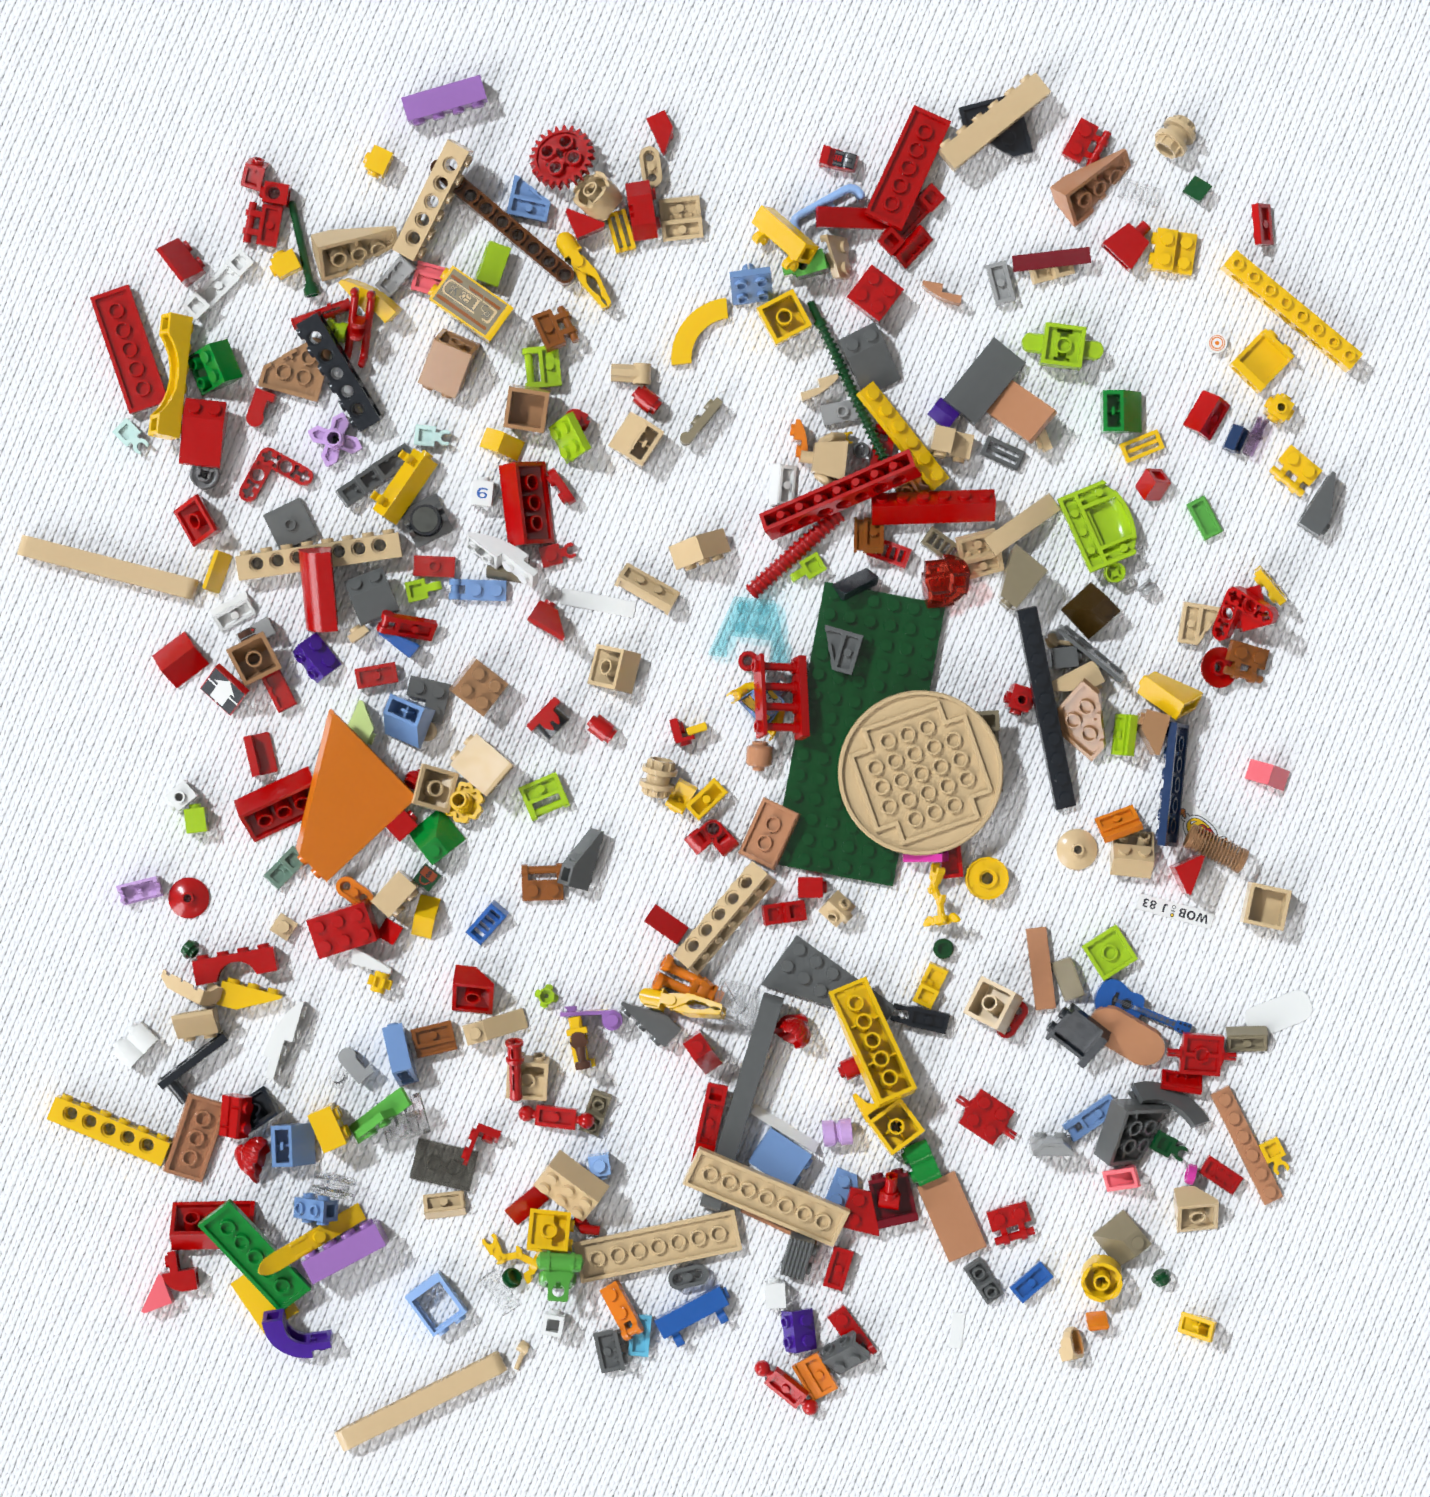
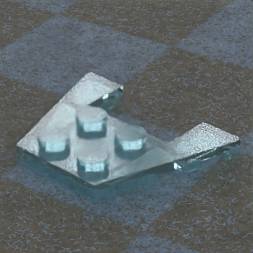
[708,596,788,663]

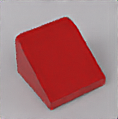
[379,917,404,946]

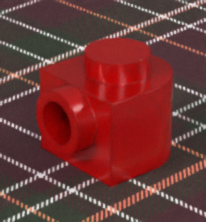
[565,409,590,432]

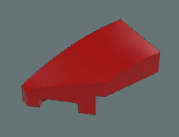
[646,110,674,156]

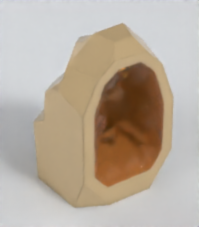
[1059,1326,1085,1362]

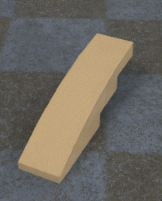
[983,493,1061,556]

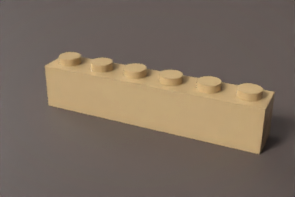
[938,72,1051,172]

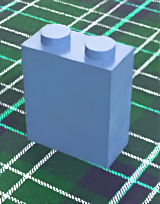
[748,1126,813,1186]

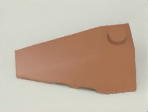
[1050,148,1131,227]

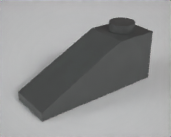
[1296,471,1336,537]

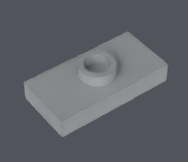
[375,255,417,298]
[820,399,861,426]

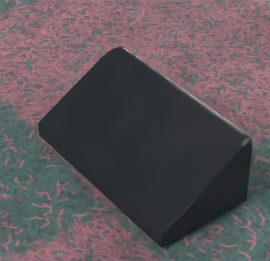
[832,568,879,601]

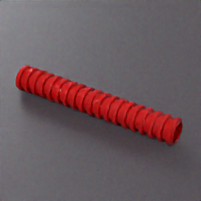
[745,512,845,599]

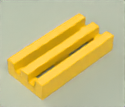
[607,208,636,254]
[1119,429,1165,464]

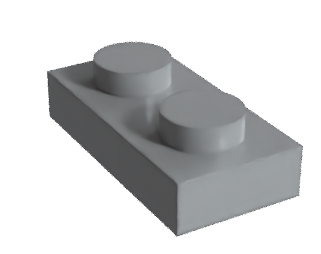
[985,260,1016,306]

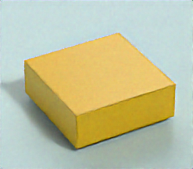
[686,722,707,736]

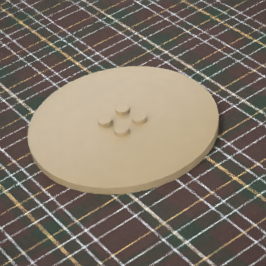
[838,690,1003,855]

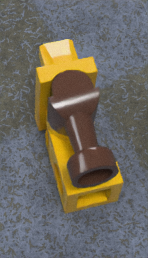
[566,1016,596,1070]

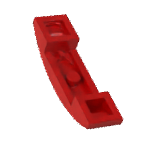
[877,183,946,256]
[691,1082,728,1162]

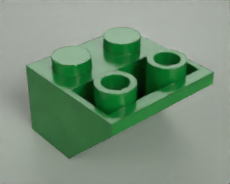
[188,339,243,396]
[1100,390,1142,434]

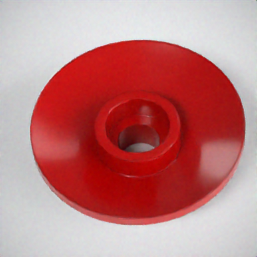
[1201,647,1235,688]
[168,877,210,918]

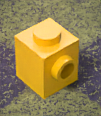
[363,144,395,179]
[269,248,303,280]

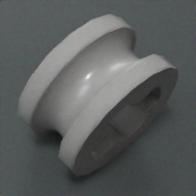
[1136,578,1157,597]

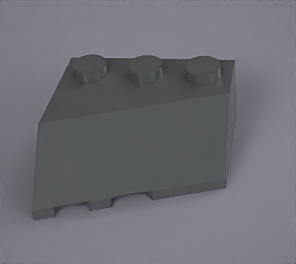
[1094,1098,1172,1166]

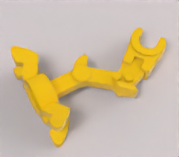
[923,863,961,927]
[482,1233,540,1284]

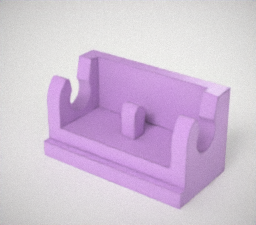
[116,876,164,905]

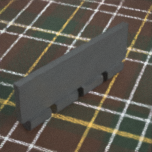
[1057,624,1125,683]

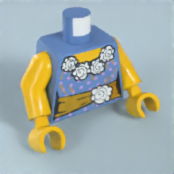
[726,679,786,741]

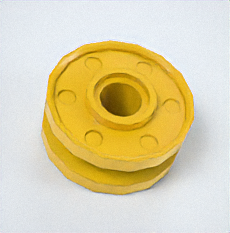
[965,857,1009,900]

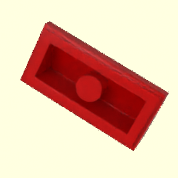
[644,904,689,944]
[504,1186,549,1225]

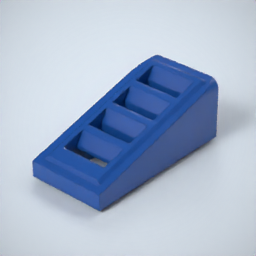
[378,632,421,658]
[465,900,509,945]

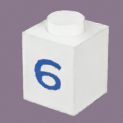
[471,477,495,508]

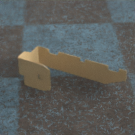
[161,969,223,1007]

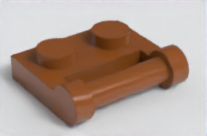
[521,863,564,901]

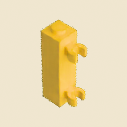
[751,205,819,272]
[370,448,438,525]

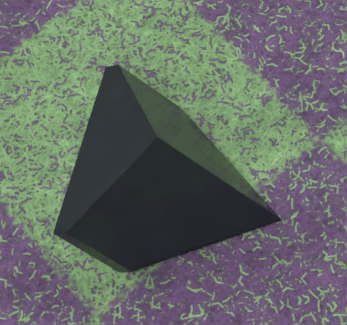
[249,1086,282,1134]

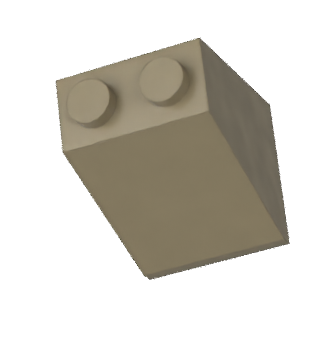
[997,544,1048,610]

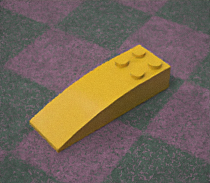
[828,976,917,1109]

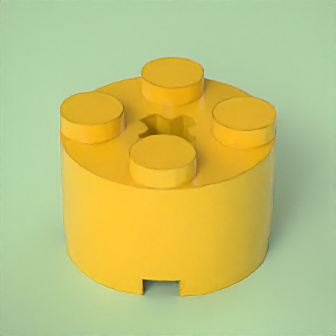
[1081,1254,1123,1302]

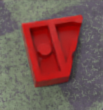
[843,1186,880,1236]

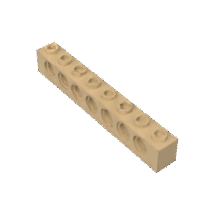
[235,529,403,581]

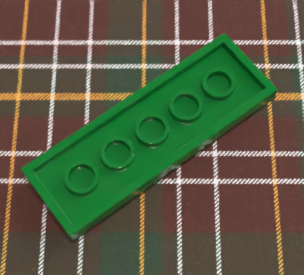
[198,1199,312,1310]

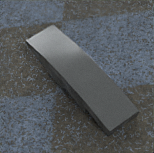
[335,443,411,508]

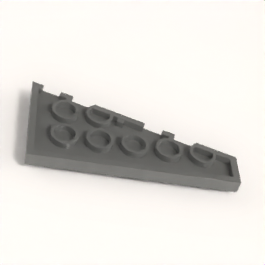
[761,935,896,1021]

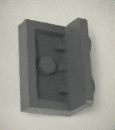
[593,1327,629,1374]
[822,1330,870,1375]

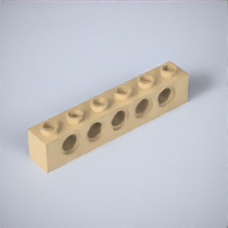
[392,139,473,261]
[673,861,777,976]

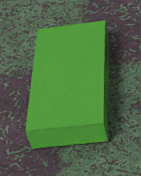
[1186,495,1223,541]

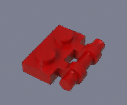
[1061,117,1111,166]
[242,202,284,248]
[986,1200,1035,1246]

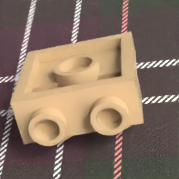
[506,1052,550,1101]

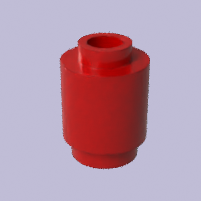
[631,386,663,415]
[587,714,618,743]
[837,1056,861,1081]

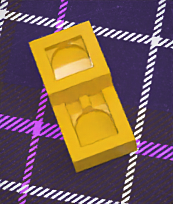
[912,961,949,1009]

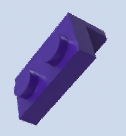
[292,632,342,683]
[781,1308,817,1353]

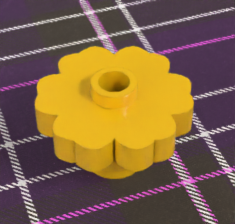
[446,782,485,824]

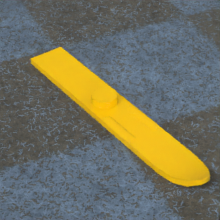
[258,1203,366,1276]

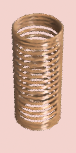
[1183,824,1249,874]

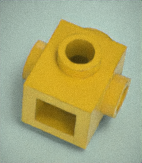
[1263,393,1295,424]

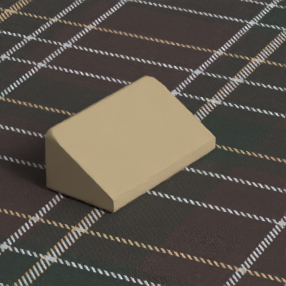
[423,1190,466,1220]

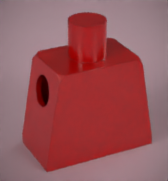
[1101,221,1151,272]

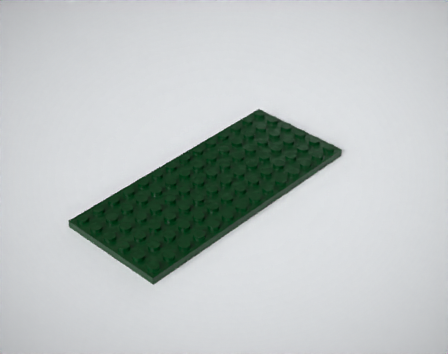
[778,582,946,886]

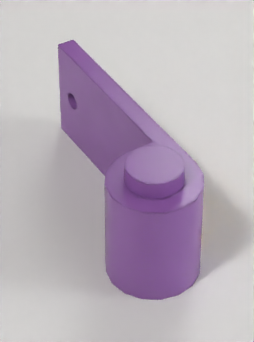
[560,1006,623,1031]

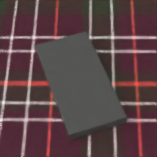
[943,337,1026,426]

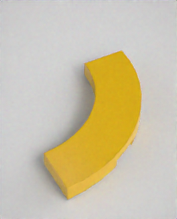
[671,298,728,366]

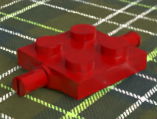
[1166,1032,1237,1077]
[955,1088,1017,1146]

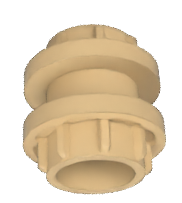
[1155,115,1196,159]
[639,756,678,799]

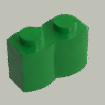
[901,1138,942,1186]

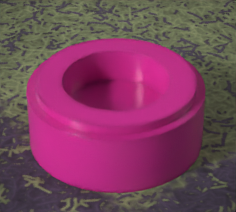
[1184,1163,1197,1185]

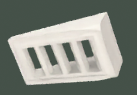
[351,947,393,974]

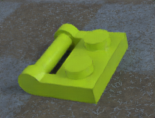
[522,346,562,388]
[518,772,571,821]

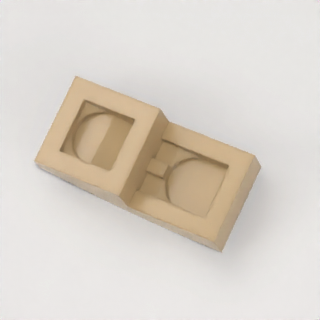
[1029,265,1075,285]
[800,373,839,403]

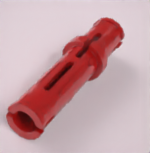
[290,298,350,330]

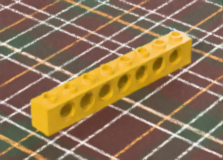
[1220,250,1363,372]

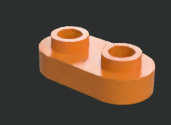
[336,876,374,906]

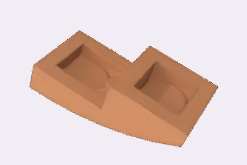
[921,280,962,306]

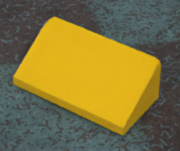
[202,550,232,594]
[685,778,728,820]

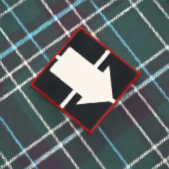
[200,663,250,716]

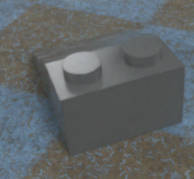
[837,322,901,390]

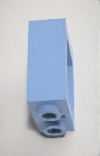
[405,1270,468,1337]

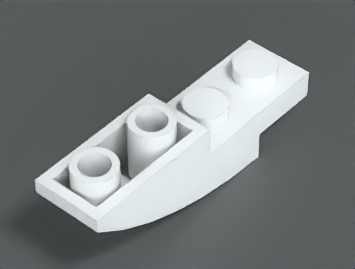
[466,532,538,588]
[263,1000,308,1080]

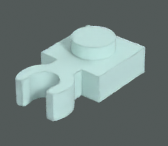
[112,417,150,455]
[414,424,451,447]

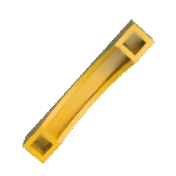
[148,312,194,440]

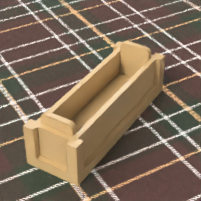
[614,562,681,615]

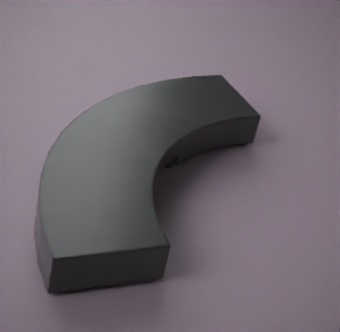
[1131,1081,1210,1129]

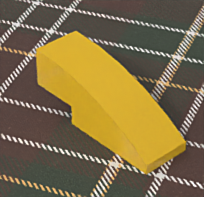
[338,278,403,323]

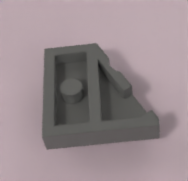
[825,625,864,676]

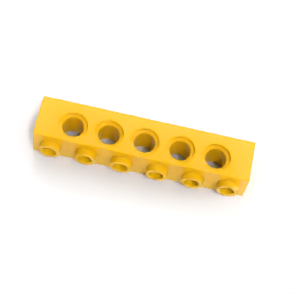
[47,1093,172,1166]

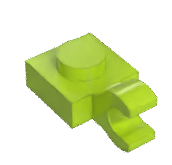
[789,552,827,582]
[404,578,443,603]

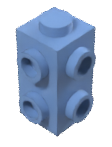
[293,1193,339,1225]

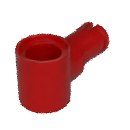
[878,1172,901,1210]

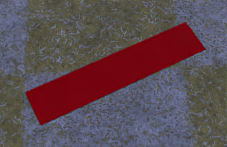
[1012,247,1091,272]

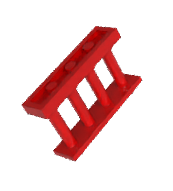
[751,653,810,740]

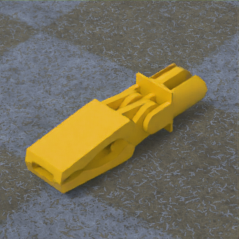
[556,232,612,311]
[639,988,726,1019]

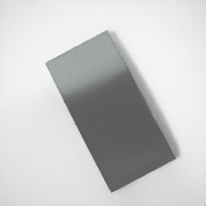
[963,1256,1004,1305]

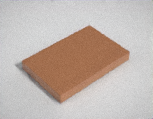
[986,380,1057,444]
[738,797,801,870]

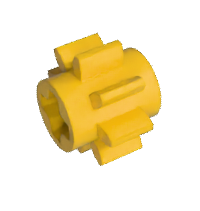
[367,970,393,994]

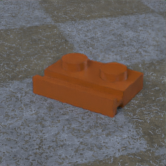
[854,517,884,554]
[411,1020,458,1059]

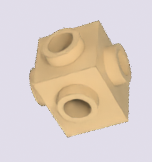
[818,890,856,927]

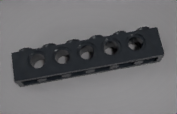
[296,311,384,432]

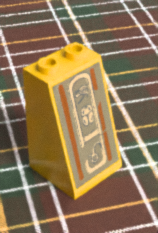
[428,266,514,344]

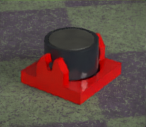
[526,697,570,740]

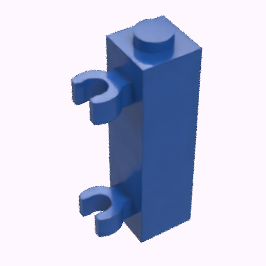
[654,1284,731,1347]

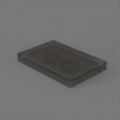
[409,1137,479,1192]

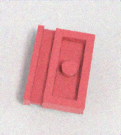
[410,260,445,295]

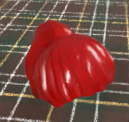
[774,1014,811,1049]
[234,1137,271,1184]

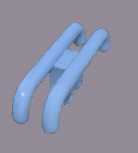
[790,184,865,231]

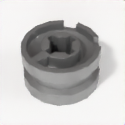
[190,466,220,490]

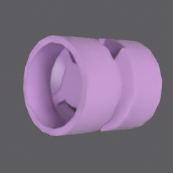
[822,1118,853,1147]

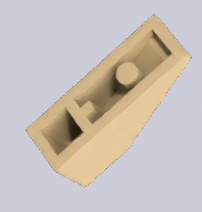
[1052,660,1105,692]
[462,1008,528,1046]

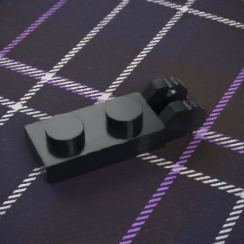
[890,1003,951,1034]

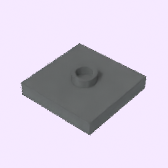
[263,497,318,550]

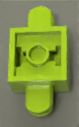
[1021,322,1104,371]

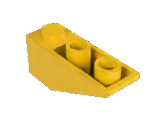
[216,977,284,1010]

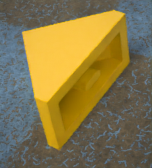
[479,427,525,461]
[411,894,441,939]
[1177,1312,1217,1343]

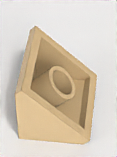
[412,763,459,813]

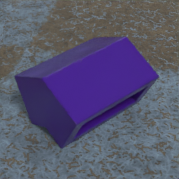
[927,397,959,427]

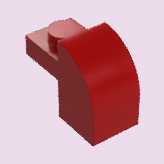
[162,1249,200,1292]

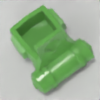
[536,1250,584,1302]

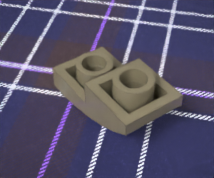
[579,1088,613,1136]

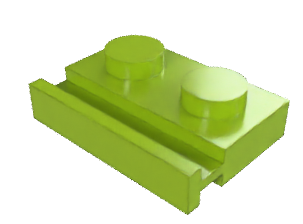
[1111,714,1138,756]

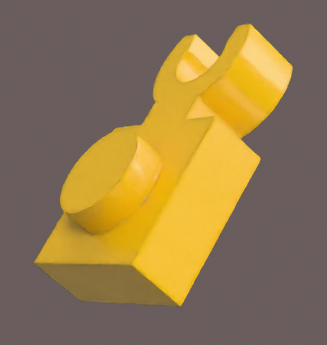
[1258,1136,1289,1175]

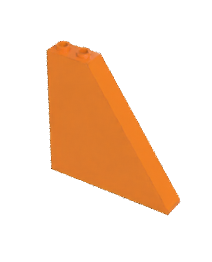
[296,708,414,882]

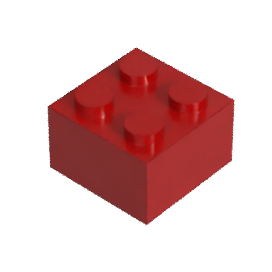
[846,264,904,325]

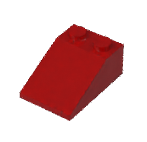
[179,398,229,468]

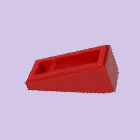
[866,539,912,569]

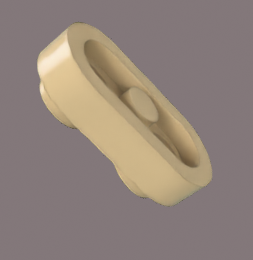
[639,146,662,188]

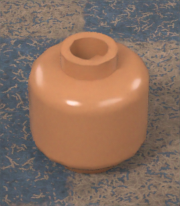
[746,741,773,771]

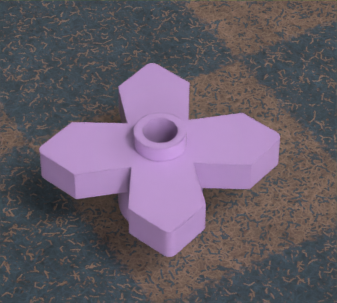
[308,412,363,467]

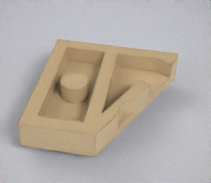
[820,234,851,280]
[1177,602,1220,646]

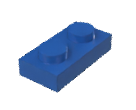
[1009,1261,1054,1304]

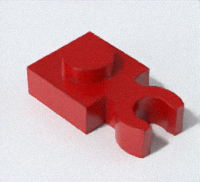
[538,543,576,568]

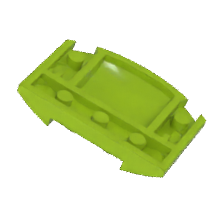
[1057,480,1137,573]

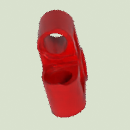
[684,819,740,857]

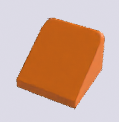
[1085,1311,1109,1331]

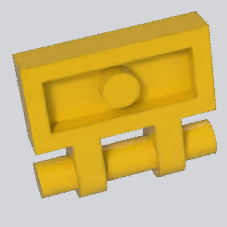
[1269,445,1323,497]
[1254,565,1287,606]

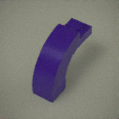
[262,1308,333,1358]

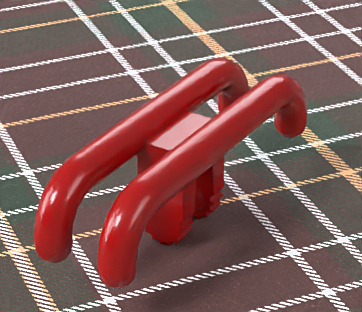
[344,287,376,368]

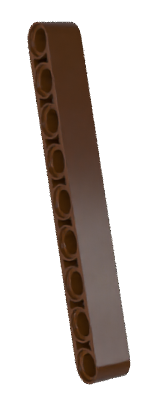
[430,159,575,286]

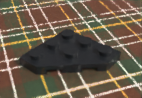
[958,96,1033,158]

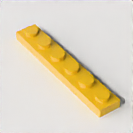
[856,381,949,491]

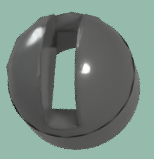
[853,442,870,459]

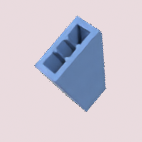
[382,1023,419,1087]

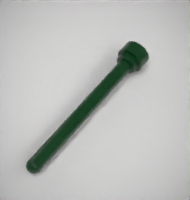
[288,200,321,298]

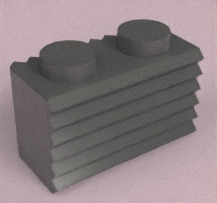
[780,1231,818,1281]

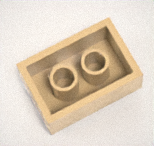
[533,1150,610,1222]

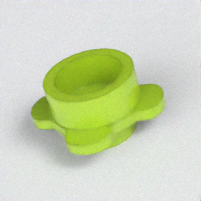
[535,984,559,1008]

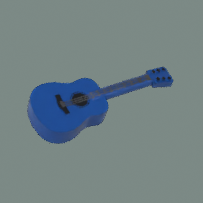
[1094,978,1192,1034]

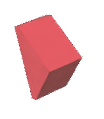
[1244,759,1290,791]
[1102,1164,1141,1192]
[141,1271,175,1313]

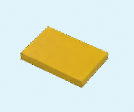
[231,1274,300,1334]

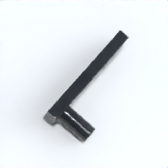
[157,1030,229,1105]

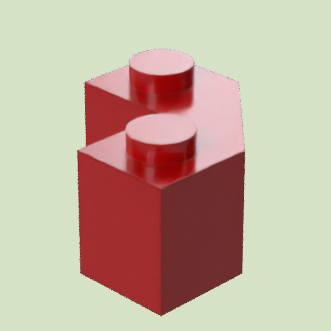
[625,180,661,241]

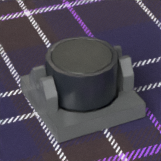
[402,493,454,549]

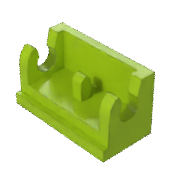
[474,241,511,287]

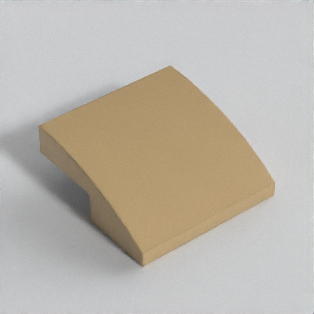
[658,194,704,242]
[955,528,1004,580]

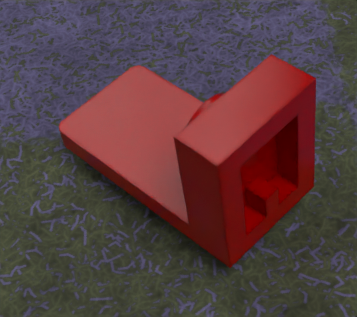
[461,1123,502,1166]

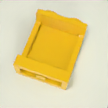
[1228,328,1295,394]

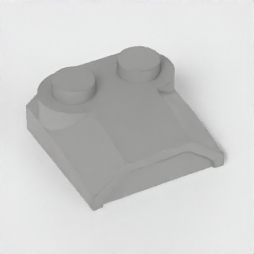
[1029,1132,1074,1156]

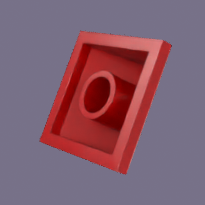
[173,494,221,547]
[152,631,210,688]
[1169,854,1205,895]

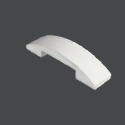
[181,248,254,321]

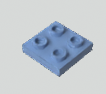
[729,263,773,306]

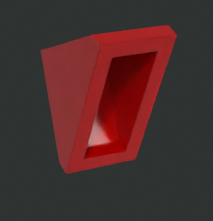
[565,208,605,241]

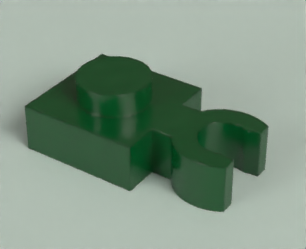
[1149,1130,1188,1161]

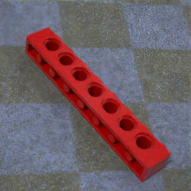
[759,449,922,541]

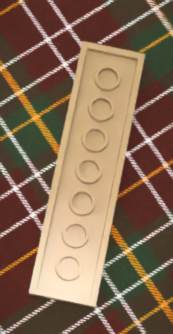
[683,1146,850,1247]
[573,1209,742,1283]

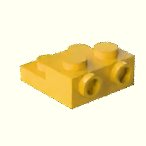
[1148,227,1198,276]
[526,1208,575,1253]

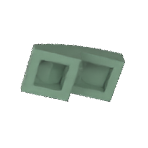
[263,846,303,890]

